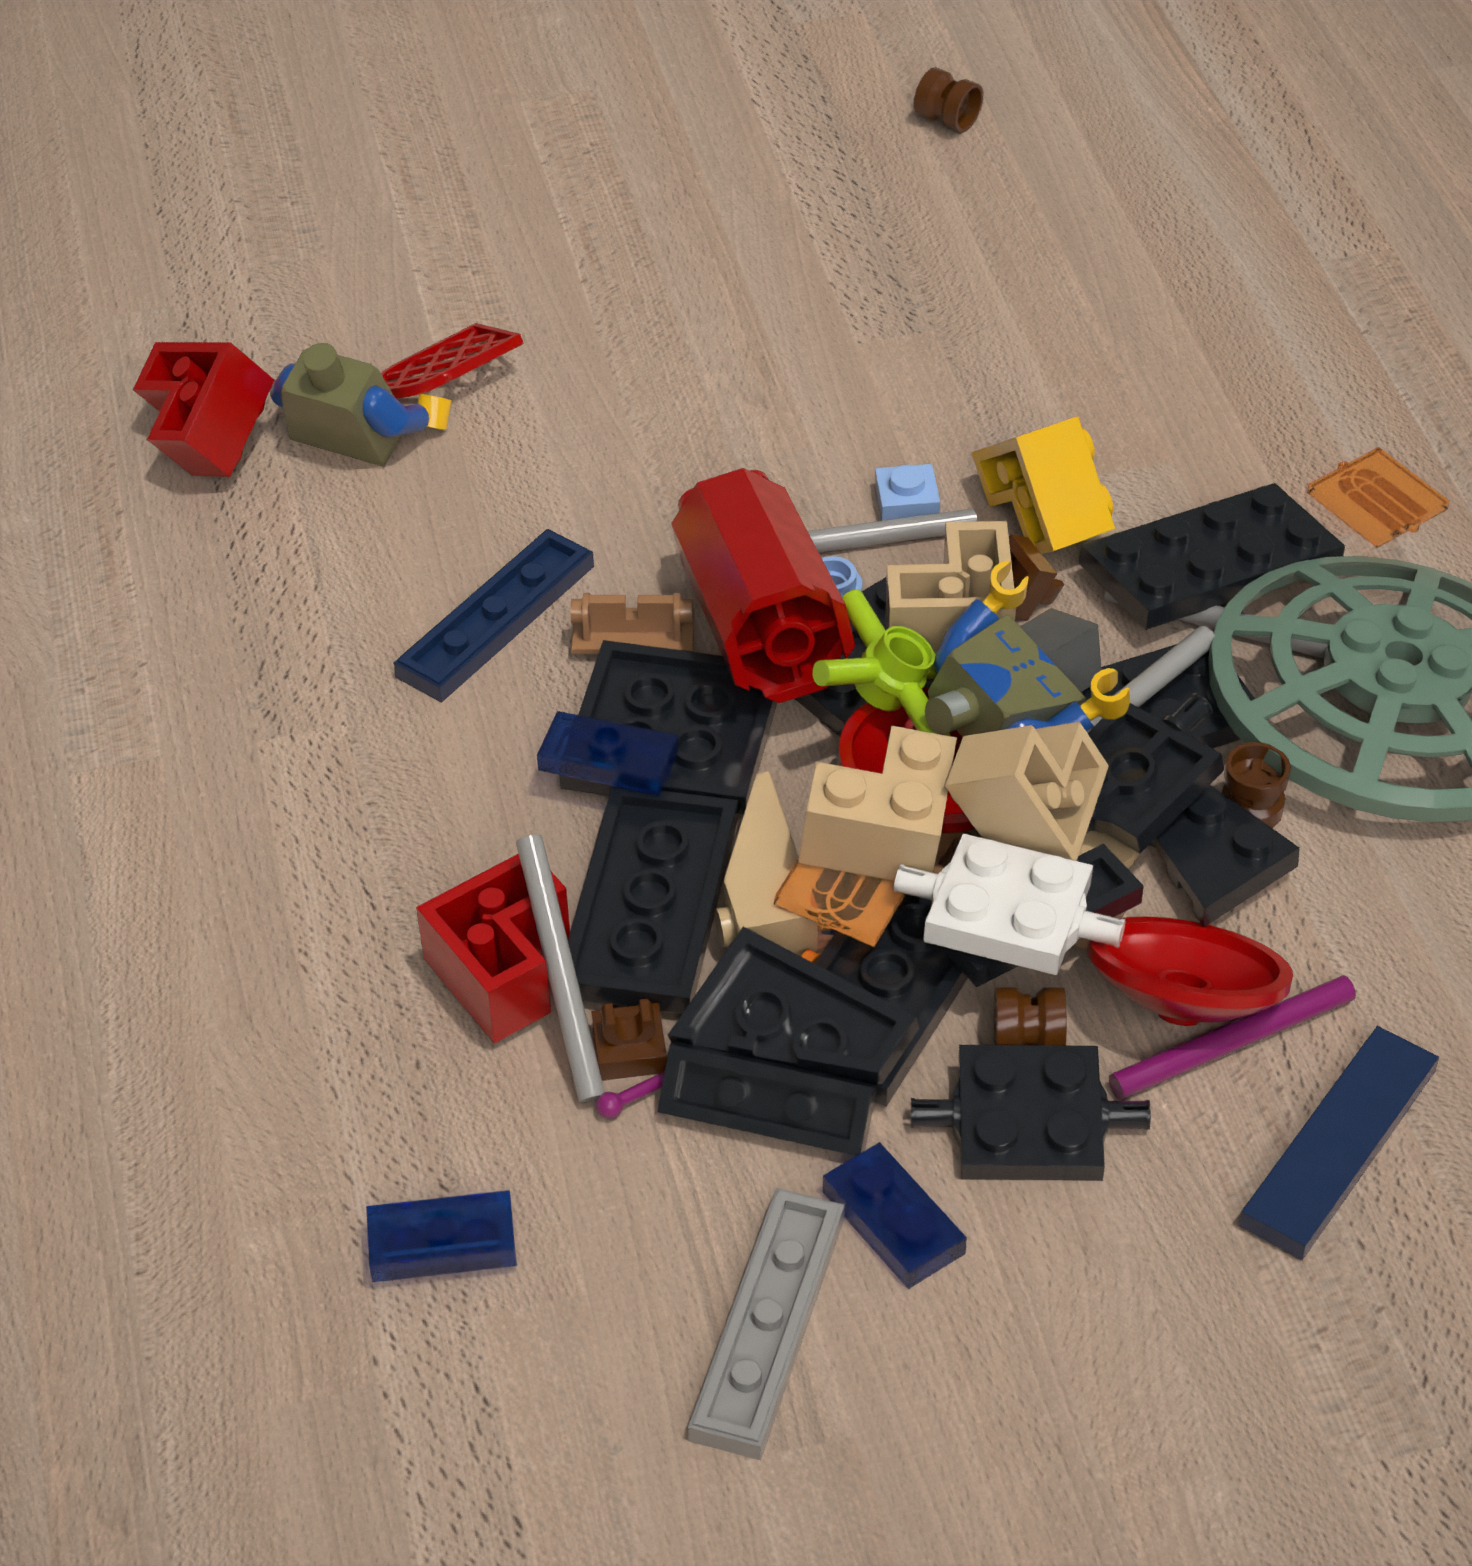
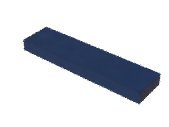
[393,528,594,703]
[1239,1026,1439,1260]

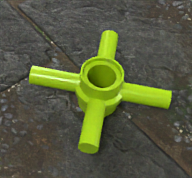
[813,589,950,736]

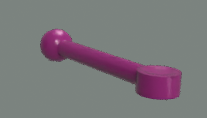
[596,1071,665,1119]

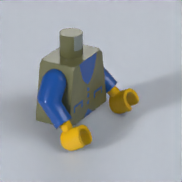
[270,343,452,467]
[925,561,1130,737]

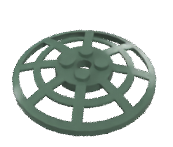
[1208,556,1472,822]

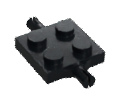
[1086,693,1225,854]
[911,1045,1151,1181]

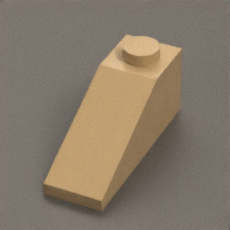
[715,771,818,956]

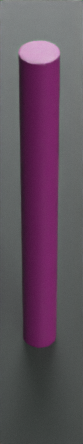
[1109,975,1356,1100]

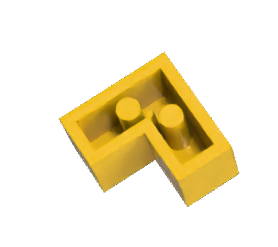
[971,416,1116,554]

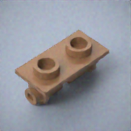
[570,593,695,654]

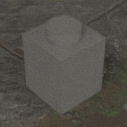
[1020,608,1102,692]

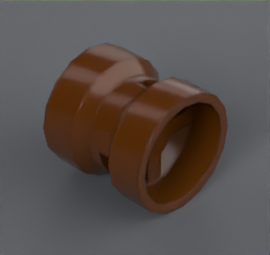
[914,67,984,133]
[1222,742,1291,828]
[993,987,1067,1045]

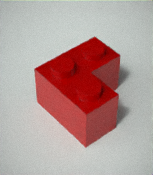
[133,342,275,477]
[416,854,570,1044]

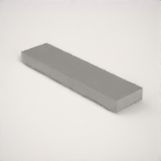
[688,1188,845,1460]

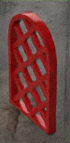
[381,323,524,399]

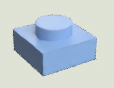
[875,464,940,521]

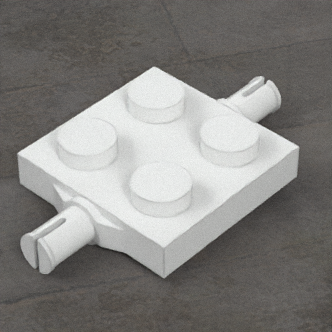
[894,834,1126,975]

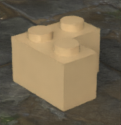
[885,521,1016,653]
[945,722,1109,861]
[798,726,957,881]

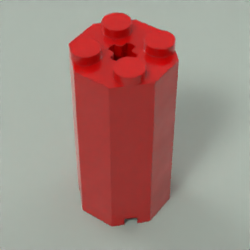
[671,468,855,703]

